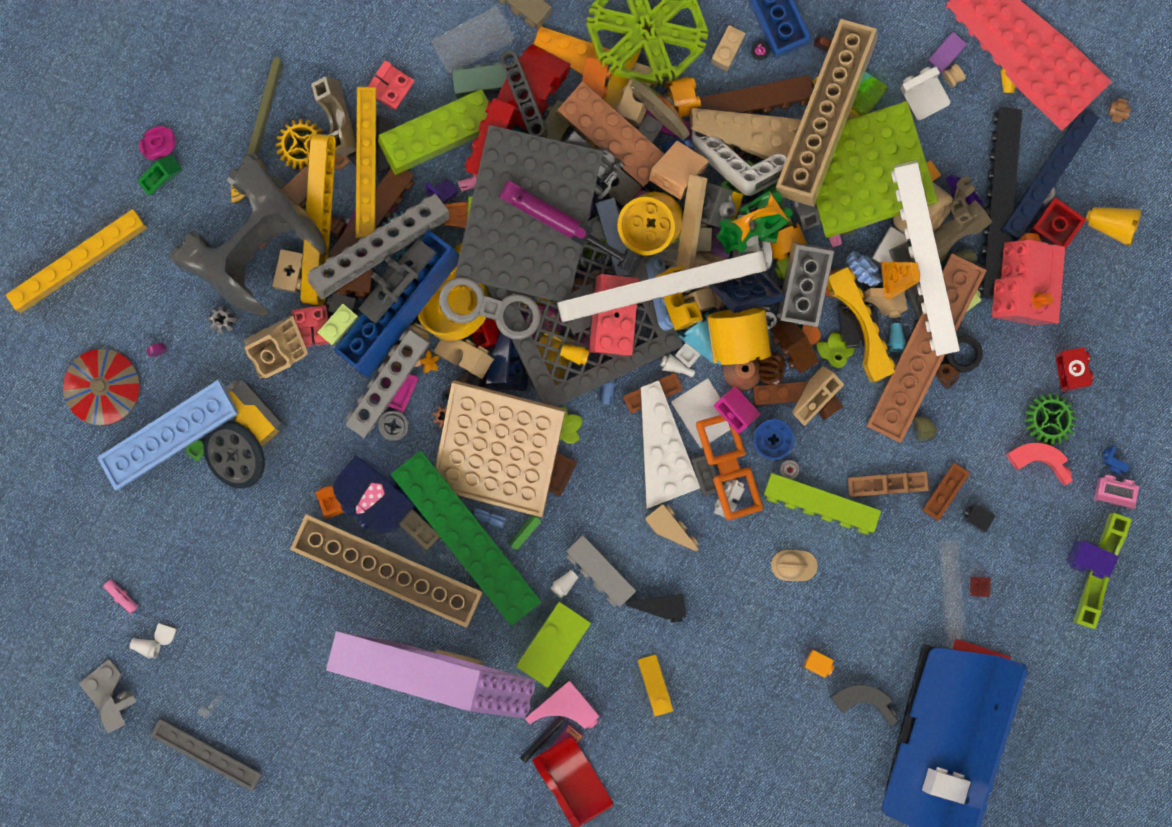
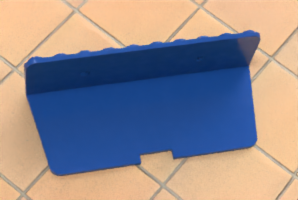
[882,647,1028,827]

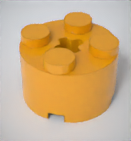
[664,76,701,117]
[770,223,807,261]

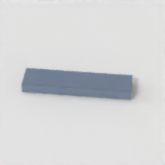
[596,198,630,276]

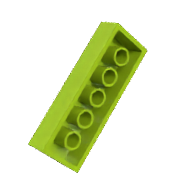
[378,89,488,175]

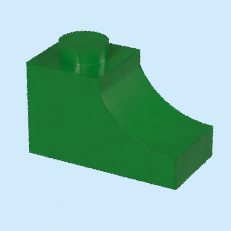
[137,154,183,196]

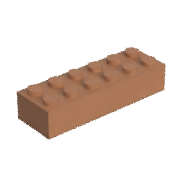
[555,81,664,188]

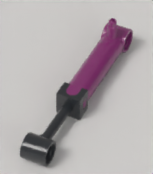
[498,180,644,275]

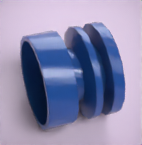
[753,419,794,460]

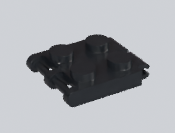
[837,303,880,348]

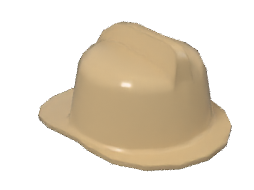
[771,550,818,581]

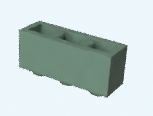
[452,62,509,97]

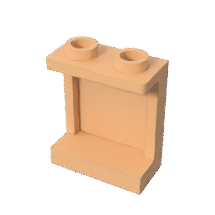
[649,141,709,200]

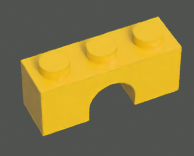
[655,266,703,330]

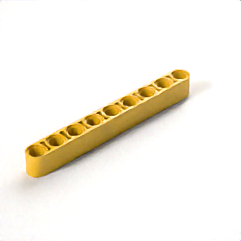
[300,134,336,306]

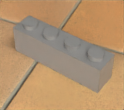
[566,535,636,607]

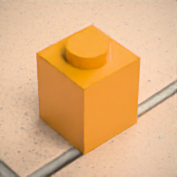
[803,650,835,678]

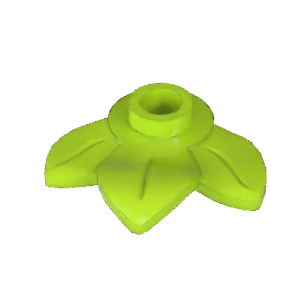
[816,331,855,368]
[560,406,583,444]

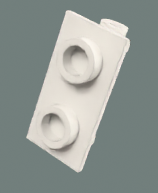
[714,479,744,518]

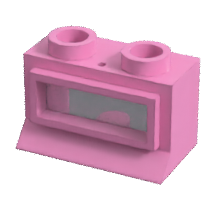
[1093,475,1140,509]

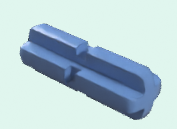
[473,508,506,528]

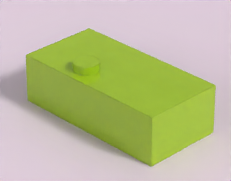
[516,602,591,688]

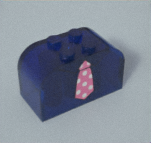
[333,455,417,534]

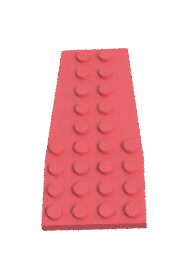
[945,0,1112,131]

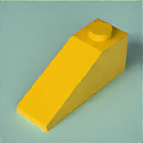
[638,654,673,716]

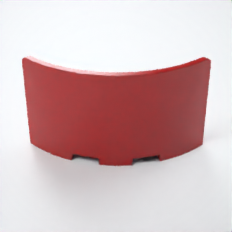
[497,44,571,132]
[532,736,614,827]

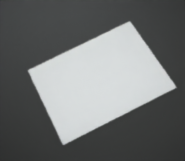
[671,379,730,448]

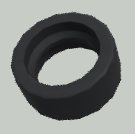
[945,336,983,373]

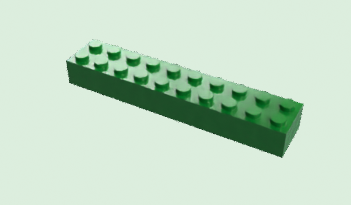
[390,450,542,626]

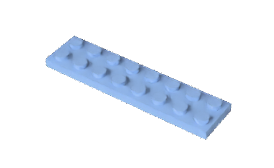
[97,380,239,491]

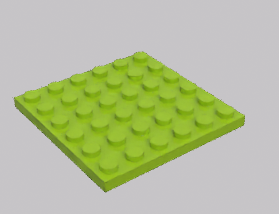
[816,101,938,238]

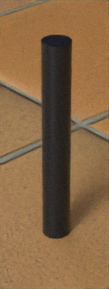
[520,716,565,763]

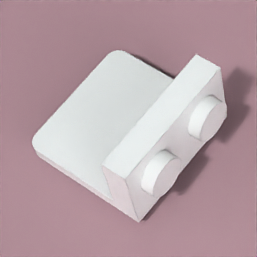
[900,67,950,121]

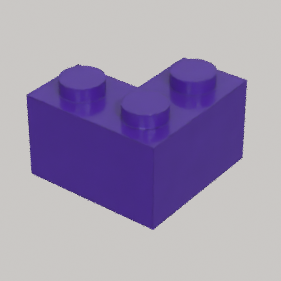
[1067,540,1119,580]

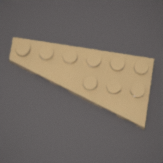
[690,108,801,159]

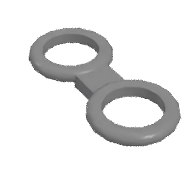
[439,277,541,340]

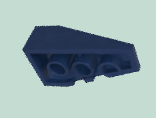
[486,311,528,391]

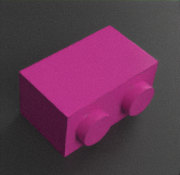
[713,386,761,434]

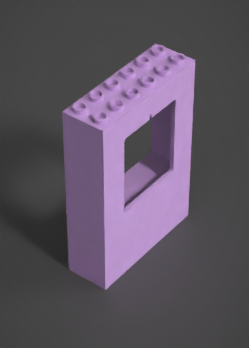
[326,631,535,719]

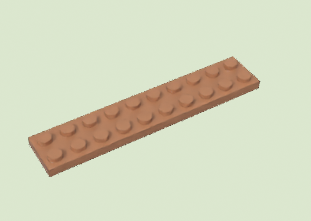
[866,254,987,443]

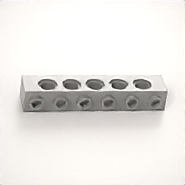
[346,329,431,438]

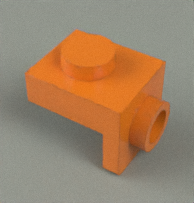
[315,486,344,519]

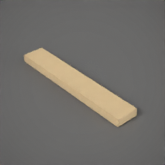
[676,174,707,293]

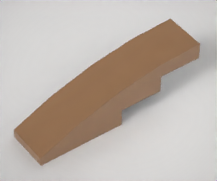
[848,471,930,497]

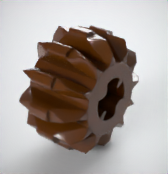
[759,352,786,385]

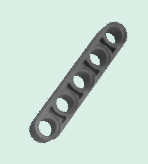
[500,50,548,138]

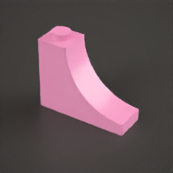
[526,680,600,729]

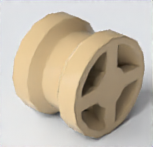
[942,64,966,88]

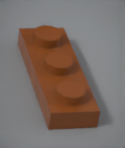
[623,372,683,414]
[753,381,809,406]
[921,463,970,521]

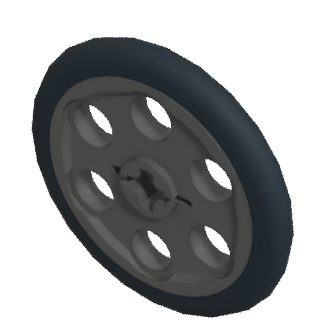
[203,421,265,489]

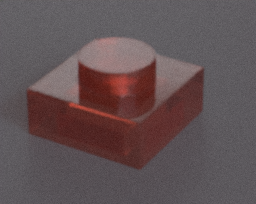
[969,577,991,597]

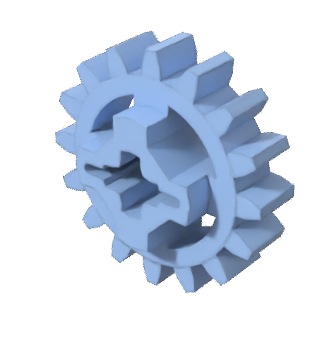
[846,251,882,288]

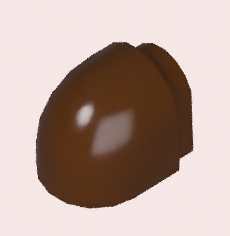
[330,216,347,239]
[936,364,960,389]
[819,395,843,421]

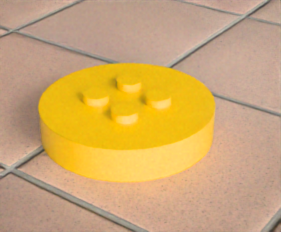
[417,266,491,341]

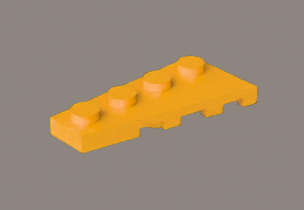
[534,27,611,76]

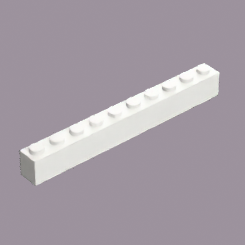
[891,160,960,356]

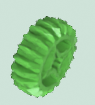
[1024,393,1077,445]

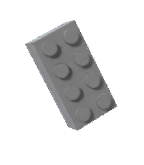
[777,242,834,327]

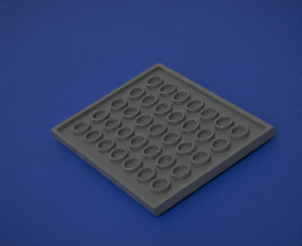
[455,125,603,302]

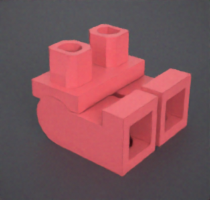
[368,60,415,111]
[292,305,330,347]

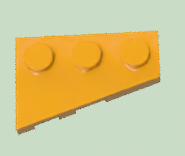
[881,262,920,299]

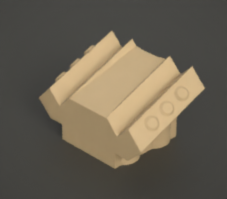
[244,315,308,379]

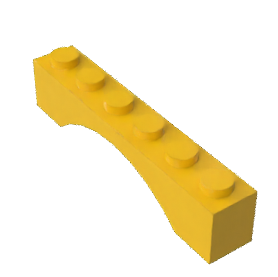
[827,267,895,382]

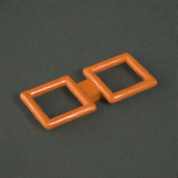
[696,415,763,521]

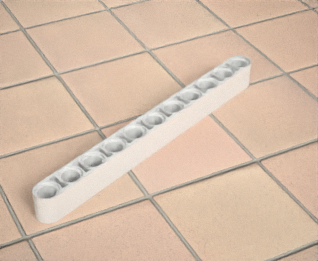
[557,251,767,322]

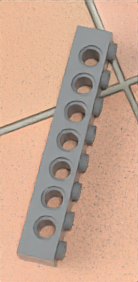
[307,194,449,300]

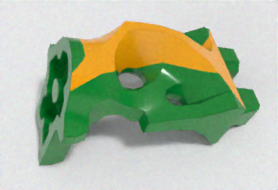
[716,191,793,254]

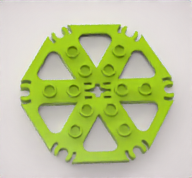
[586,0,708,85]

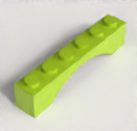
[1072,513,1132,630]

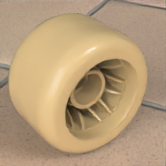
[893,182,953,234]

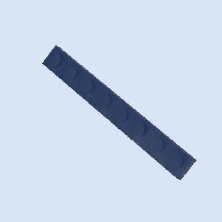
[1001,108,1099,240]

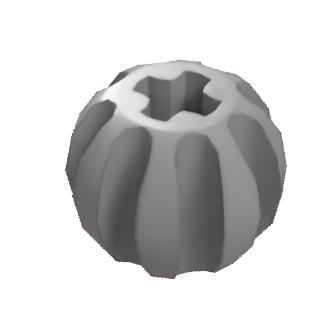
[208,306,236,334]

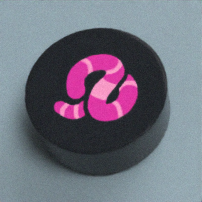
[751,41,770,61]

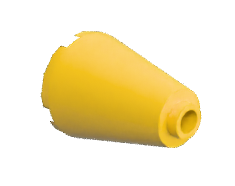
[1086,207,1141,247]

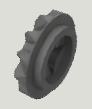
[378,410,409,441]

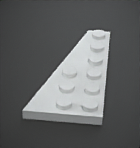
[641,380,700,509]

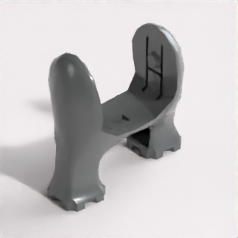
[169,153,327,316]

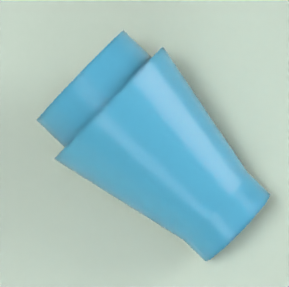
[888,323,906,352]

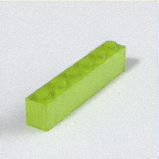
[763,473,881,535]

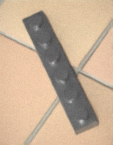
[151,719,262,791]

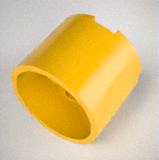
[617,192,683,255]
[707,307,771,365]

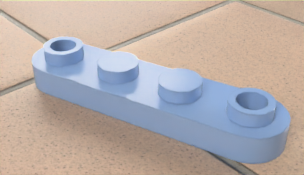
[646,255,674,331]

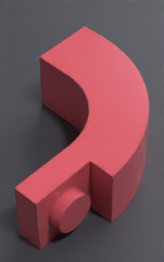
[1005,443,1073,486]

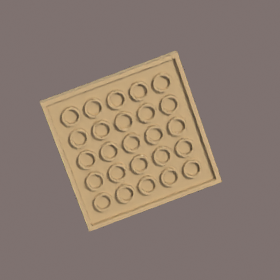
[435,380,566,517]

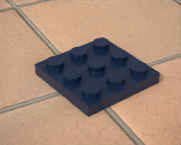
[708,271,785,313]

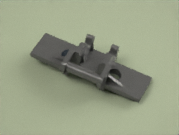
[565,131,642,206]
[358,239,436,324]

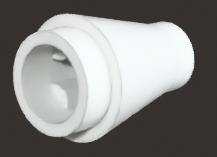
[550,570,578,598]
[130,638,160,659]

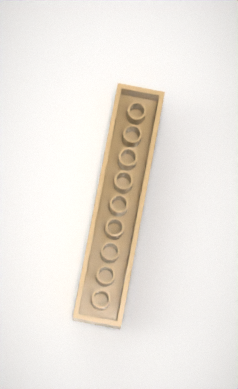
[776,19,878,207]
[290,514,484,628]

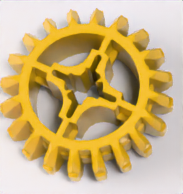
[276,119,323,170]

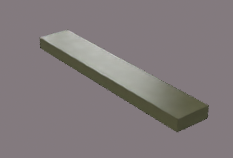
[247,57,283,157]

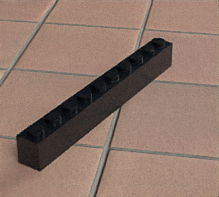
[978,107,1022,299]

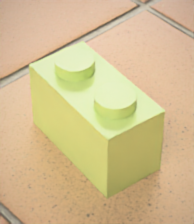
[317,304,359,347]

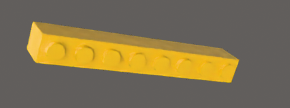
[6,209,148,313]

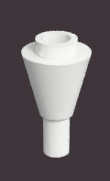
[660,353,695,377]

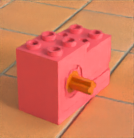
[992,233,1065,325]

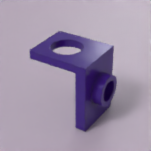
[425,179,459,204]

